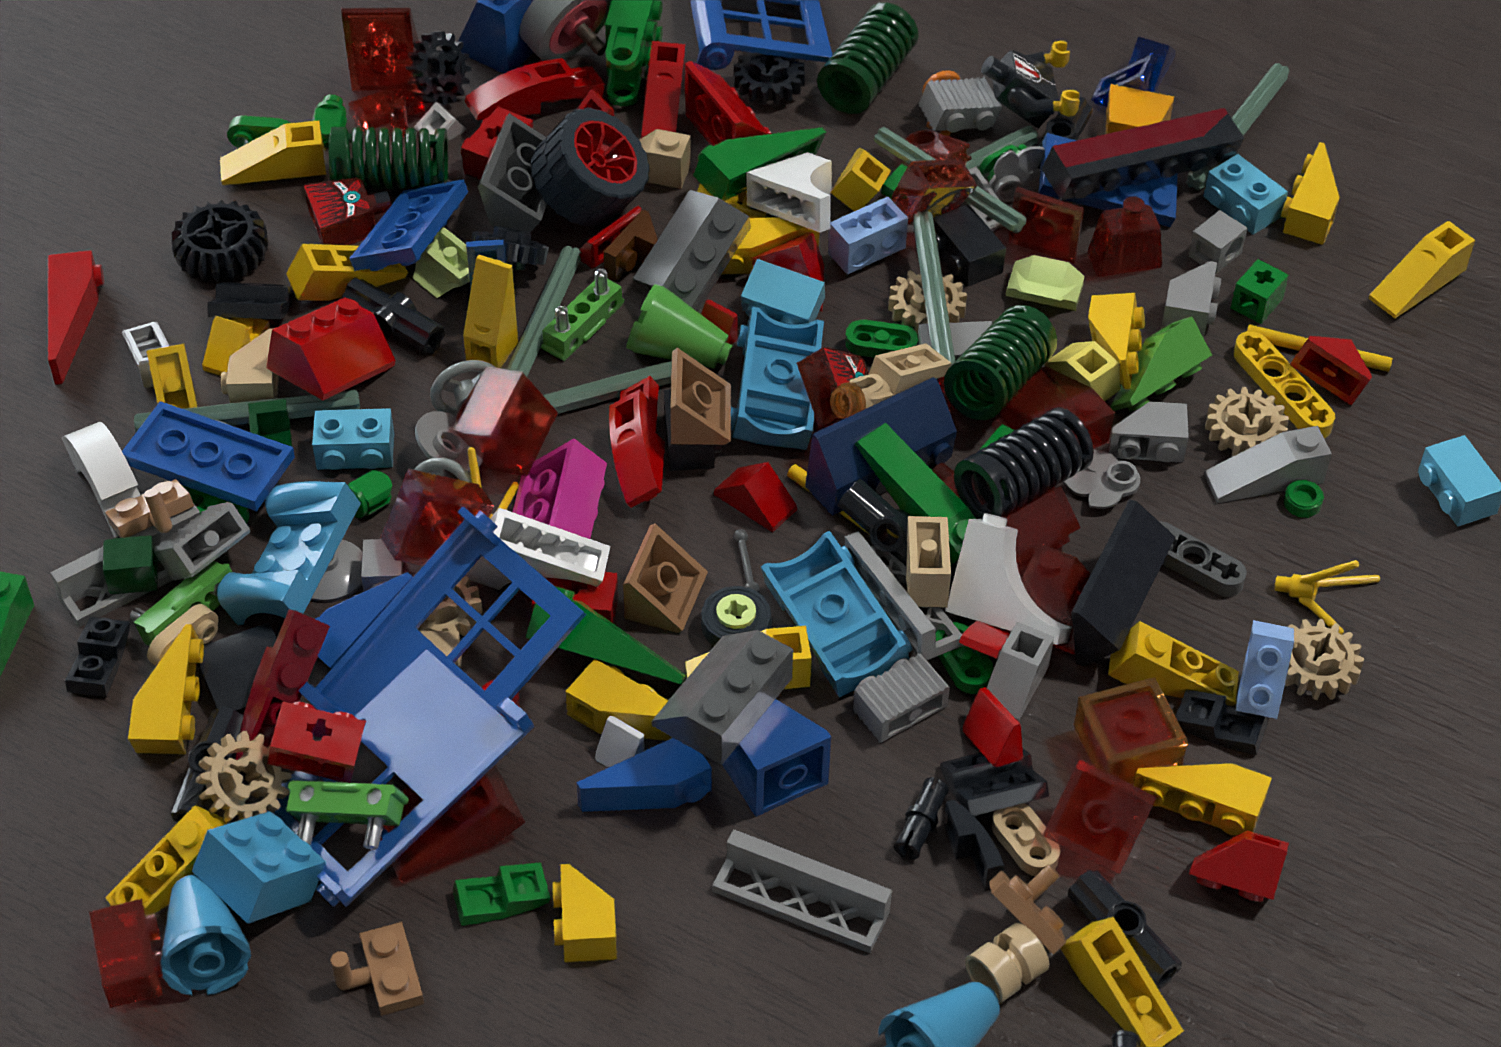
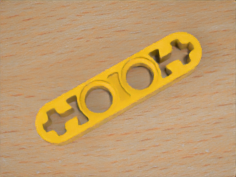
[1233,331,1335,438]

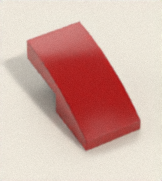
[959,621,1011,659]

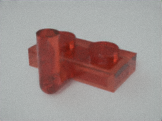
[348,82,425,136]

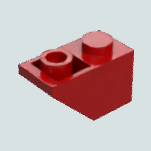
[1189,830,1289,902]

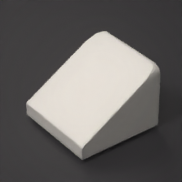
[414,102,466,141]
[595,716,645,768]

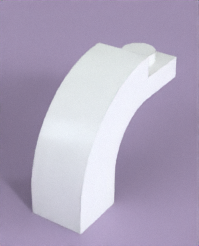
[62,422,140,538]

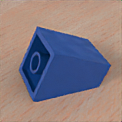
[458,0,534,73]
[722,699,831,817]

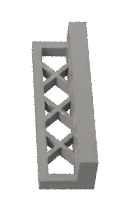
[50,503,221,627]
[845,531,963,660]
[712,829,892,953]

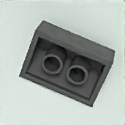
[478,113,547,232]
[633,190,751,311]
[652,630,793,765]

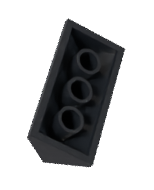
[1072,499,1175,666]

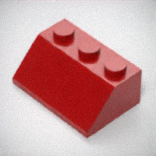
[685,61,771,146]
[266,298,396,401]

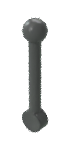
[733,529,760,593]

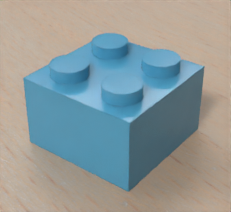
[192,811,326,923]

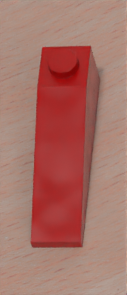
[48,250,104,385]

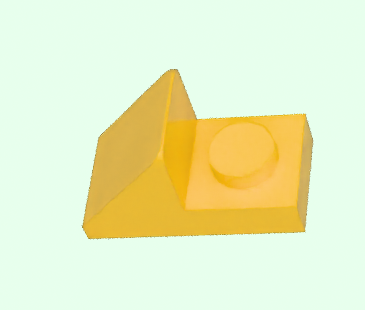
[202,316,270,376]
[147,343,197,409]

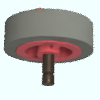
[520,0,612,61]

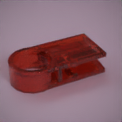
[906,130,972,170]

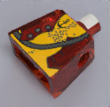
[892,159,978,232]

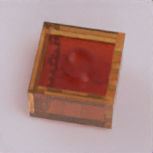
[1073,677,1188,791]

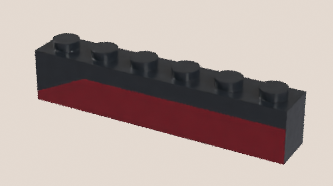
[1041,108,1245,201]

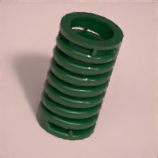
[817,2,919,114]
[329,127,449,190]
[944,305,1057,420]

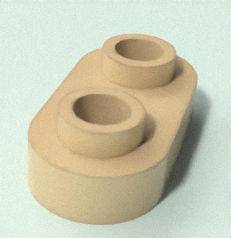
[147,604,218,666]
[992,803,1060,876]

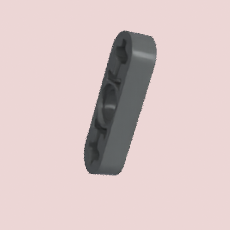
[1159,521,1247,597]

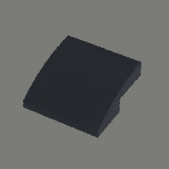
[208,282,295,319]
[197,622,277,713]
[940,749,1050,816]

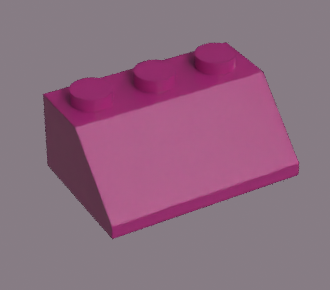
[512,439,607,539]

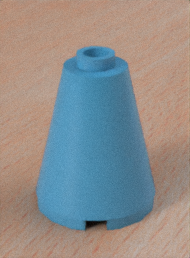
[161,875,251,995]
[878,982,1000,1047]

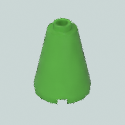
[626,284,733,369]

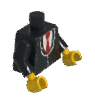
[981,41,1080,129]

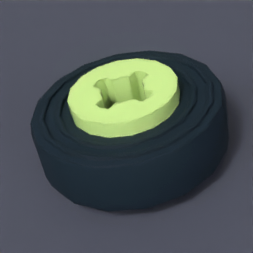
[700,586,772,646]

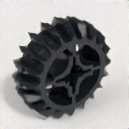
[171,199,269,283]

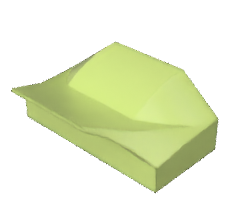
[412,227,470,298]
[1006,255,1084,311]

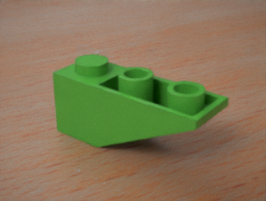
[1110,316,1212,412]

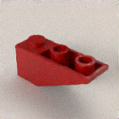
[641,41,686,138]

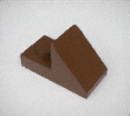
[604,210,658,282]

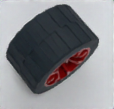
[531,108,650,228]

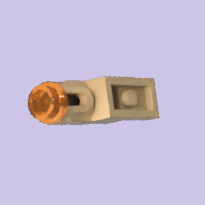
[830,344,952,419]

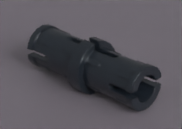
[894,777,949,860]

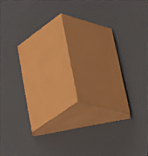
[671,348,731,445]
[623,523,708,633]

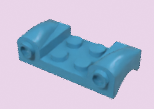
[731,307,824,450]
[217,481,361,625]
[761,531,912,698]

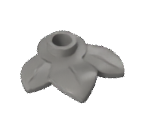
[989,146,1045,202]
[1064,450,1140,509]

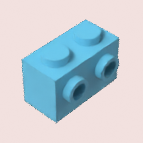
[1204,154,1288,235]
[741,259,825,324]
[312,408,394,470]
[1418,435,1501,527]

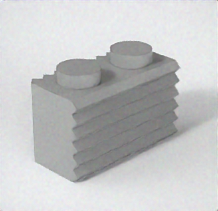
[919,77,1002,132]
[154,502,250,581]
[853,653,950,742]

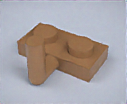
[105,479,194,538]
[989,864,1066,955]
[331,922,424,1016]

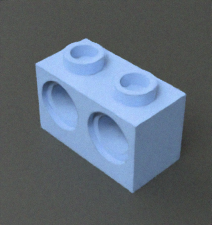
[828,197,908,274]
[1236,620,1294,719]

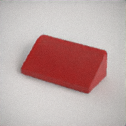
[579,206,642,269]
[963,687,1023,767]

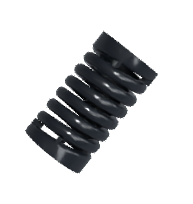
[954,407,1094,519]

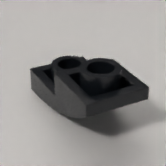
[65,617,130,697]

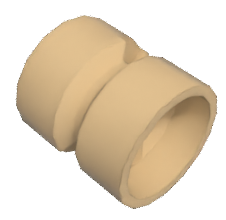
[965,923,1049,1004]

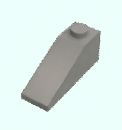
[1204,426,1332,504]

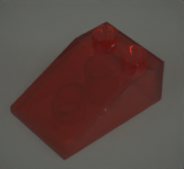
[341,8,418,91]
[999,366,1114,449]
[380,765,525,882]

